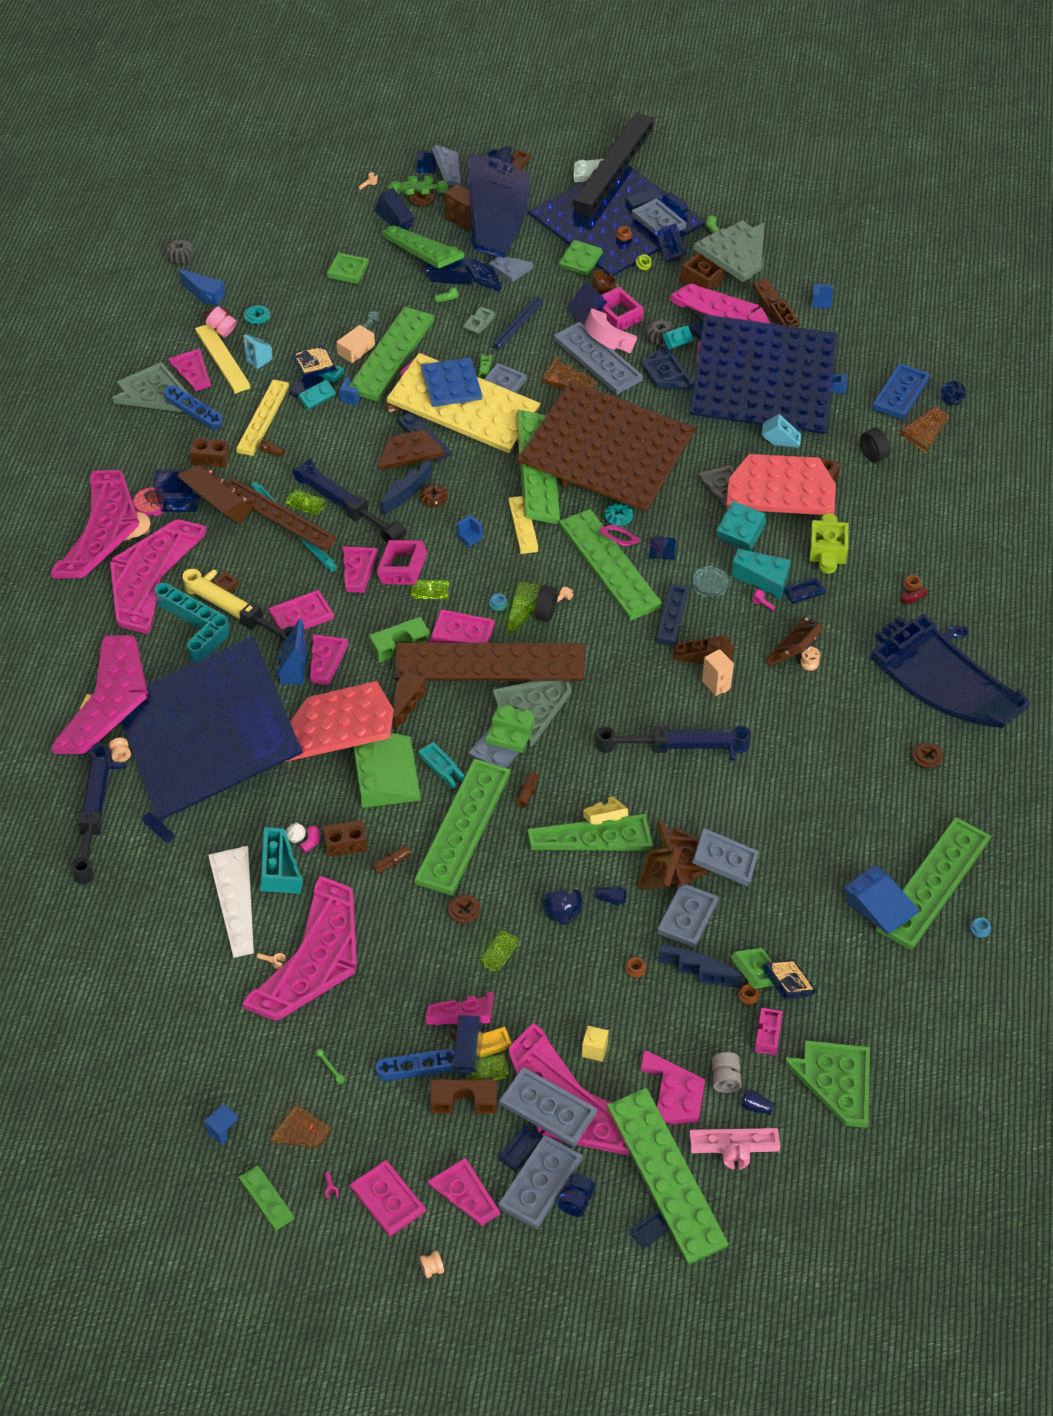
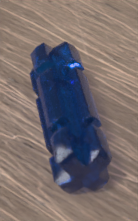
[143,812,174,843]

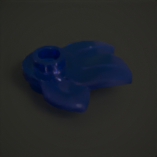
[487,147,514,170]

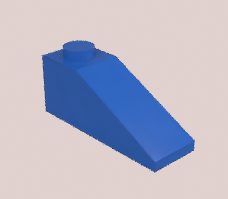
[179,269,226,306]

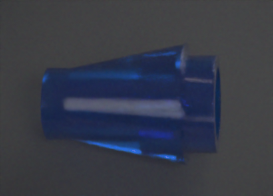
[595,886,627,906]
[741,1090,775,1115]

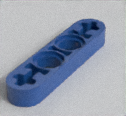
[164,385,222,429]
[375,1049,459,1081]

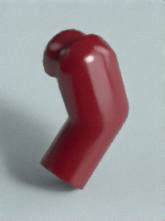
[900,588,927,605]

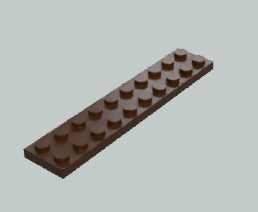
[395,643,585,681]

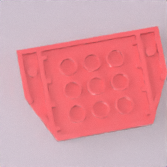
[727,454,836,515]
[280,681,394,762]

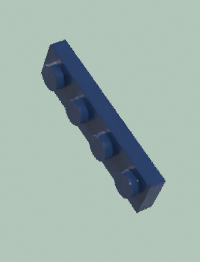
[397,412,451,462]
[656,584,689,646]

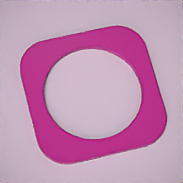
[599,525,640,546]

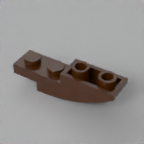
[752,278,801,330]

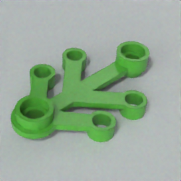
[388,176,449,195]

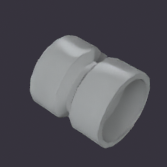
[712,1052,742,1093]

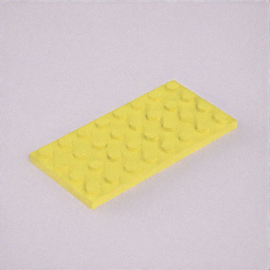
[387,353,540,454]

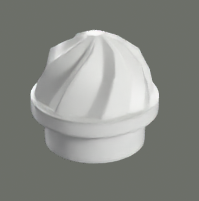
[286,823,306,843]

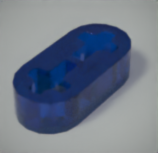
[662,192,688,216]

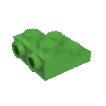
[486,704,535,753]

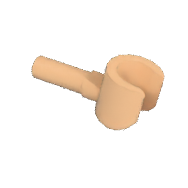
[358,172,378,190]
[557,587,573,603]
[257,953,286,969]

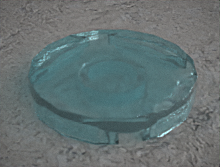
[692,566,729,597]

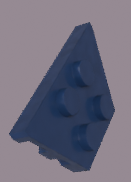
[642,343,694,389]

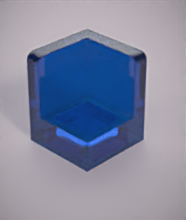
[417,151,437,173]
[649,537,676,560]

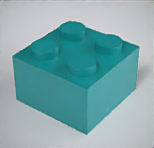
[717,501,766,551]

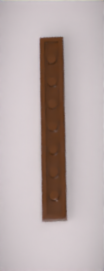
[226,477,336,552]

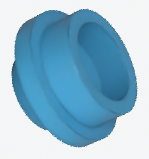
[489,594,508,611]
[970,918,991,938]

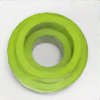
[636,254,652,271]

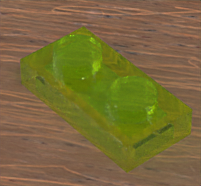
[286,489,326,516]
[411,580,449,599]
[480,929,519,973]
[462,1054,509,1080]

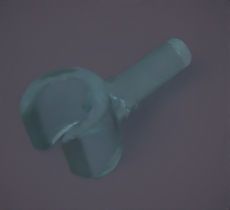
[362,311,380,328]

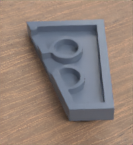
[432,145,461,186]

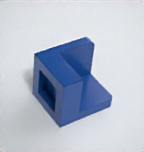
[811,284,833,309]
[340,377,361,405]
[457,514,482,547]
[204,1104,238,1145]

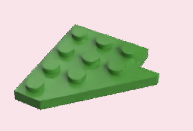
[785,1040,870,1128]

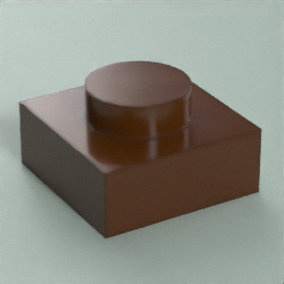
[213,571,239,592]

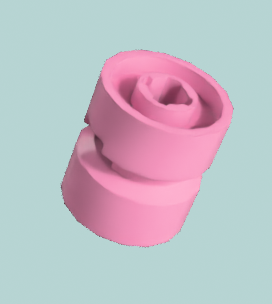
[205,306,237,338]

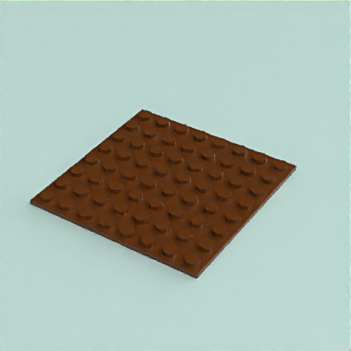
[517,381,696,512]

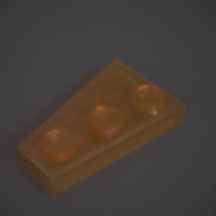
[543,357,596,389]
[900,406,949,453]

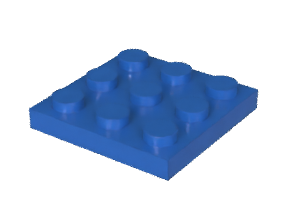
[421,357,483,407]

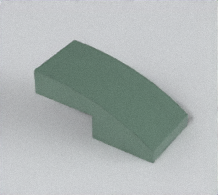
[463,306,495,334]

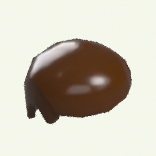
[592,270,617,293]

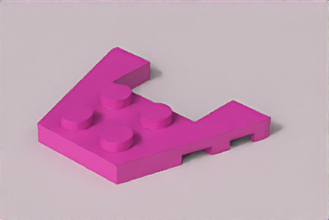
[641,1051,705,1125]

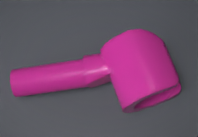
[752,589,776,611]
[325,1172,339,1201]

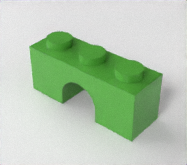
[369,617,430,663]

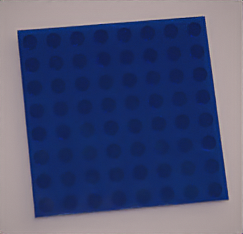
[528,165,706,277]
[689,314,837,434]
[121,636,303,821]

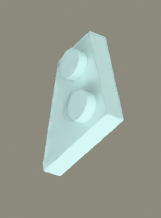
[574,159,603,182]

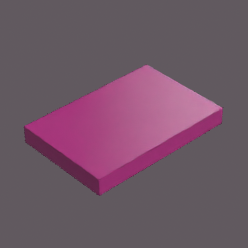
[268,590,334,630]
[431,609,495,643]
[350,1160,426,1237]

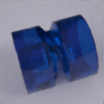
[557,1174,596,1217]

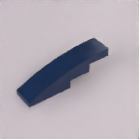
[380,460,432,515]
[658,944,742,988]

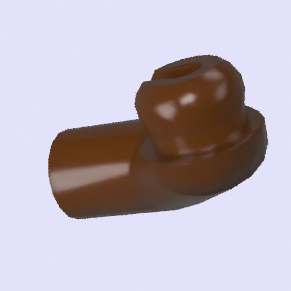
[259,440,285,457]

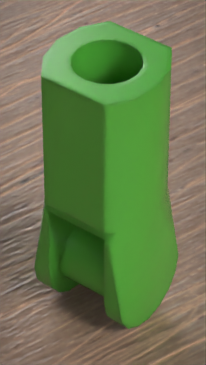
[478,354,492,380]

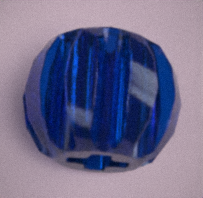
[940,380,966,406]

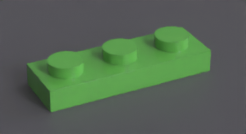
[239,1165,294,1231]

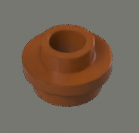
[616,226,632,241]
[903,575,922,592]
[625,957,646,978]
[738,984,760,1005]

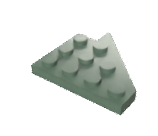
[726,220,764,274]
[693,228,754,282]
[112,362,191,412]
[493,681,571,747]

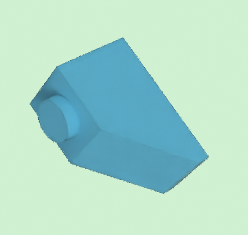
[243,334,273,369]
[762,414,801,448]

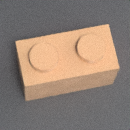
[337,325,375,363]
[702,649,734,696]

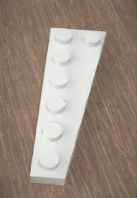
[208,846,254,958]

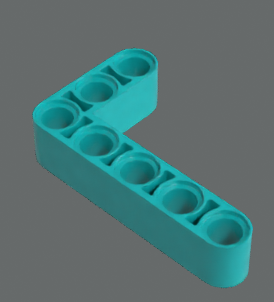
[154,583,230,663]

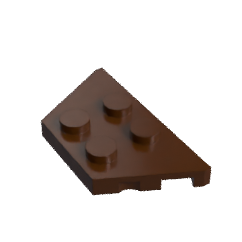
[378,429,445,471]
[765,617,823,666]
[656,821,710,887]

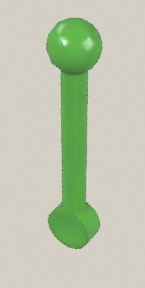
[316,1048,345,1084]

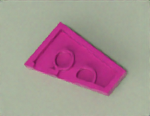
[168,348,211,391]
[343,546,378,593]
[310,634,349,685]
[426,992,494,1025]
[427,1158,500,1226]

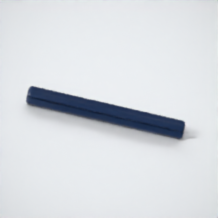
[493,297,542,350]

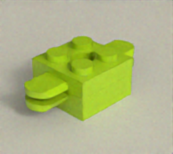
[809,514,849,574]

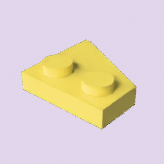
[583,797,628,825]

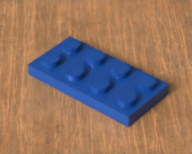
[872,363,931,420]

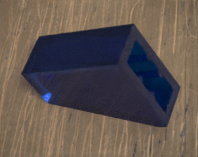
[375,187,415,230]
[423,256,472,285]
[453,1015,484,1075]

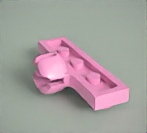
[689,1128,780,1170]

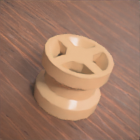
[800,647,820,670]
[108,738,131,762]
[419,1251,444,1279]

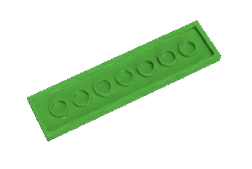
[349,306,434,402]
[516,409,560,524]
[559,509,662,621]
[415,759,511,896]
[876,817,991,951]
[607,1088,729,1265]

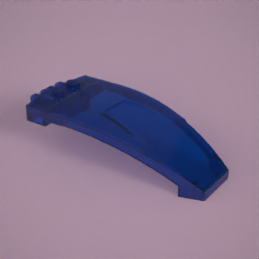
[467,154,530,258]
[870,613,1030,728]

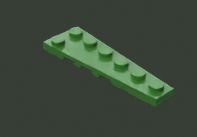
[382,226,464,269]
[528,814,653,851]

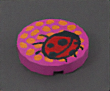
[133,487,169,517]

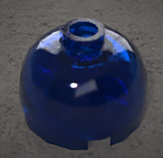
[541,890,583,925]

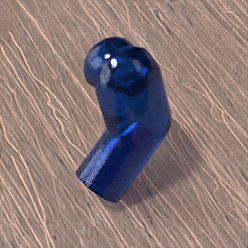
[941,626,969,644]

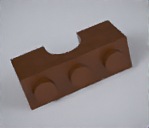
[431,1078,497,1114]

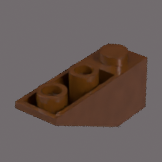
[672,635,735,664]
[393,670,427,730]

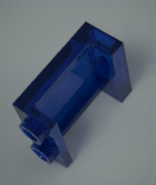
[153,470,199,512]

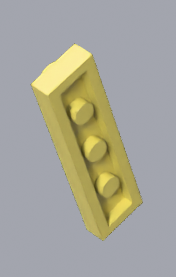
[509,496,538,554]

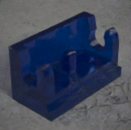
[655,223,687,262]

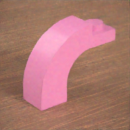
[585,308,637,353]

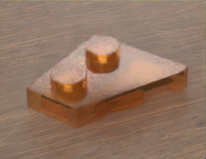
[271,1105,332,1148]

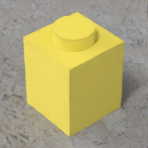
[582,1026,609,1062]

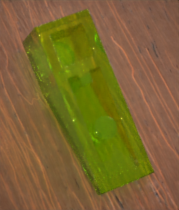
[508,581,541,634]

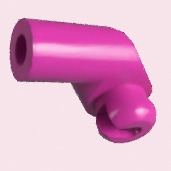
[299,826,320,853]

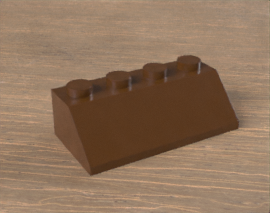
[178,465,253,524]

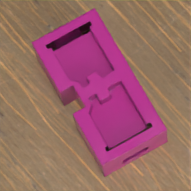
[755,1008,782,1055]

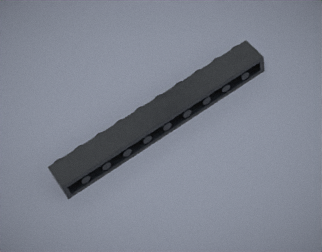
[572,112,654,218]

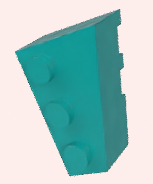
[732,549,791,601]
[260,827,303,894]

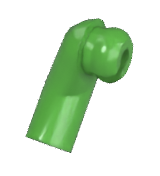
[705,215,719,234]
[435,288,459,303]

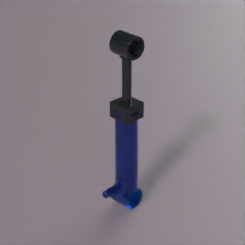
[293,459,406,544]
[596,726,752,761]
[71,744,126,884]

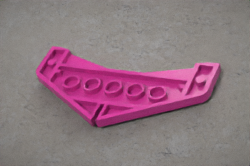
[669,284,788,373]
[51,470,140,579]
[110,520,207,634]
[51,635,148,754]
[243,876,357,1020]
[509,1023,631,1156]

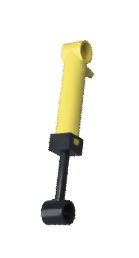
[183,569,294,643]

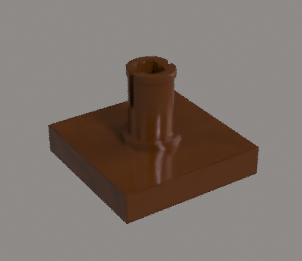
[637,847,681,890]

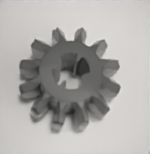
[166,239,193,265]
[646,319,674,346]

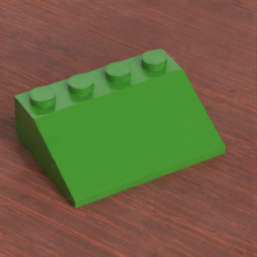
[353,733,421,808]

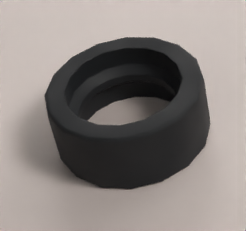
[860,428,890,463]
[534,585,558,622]

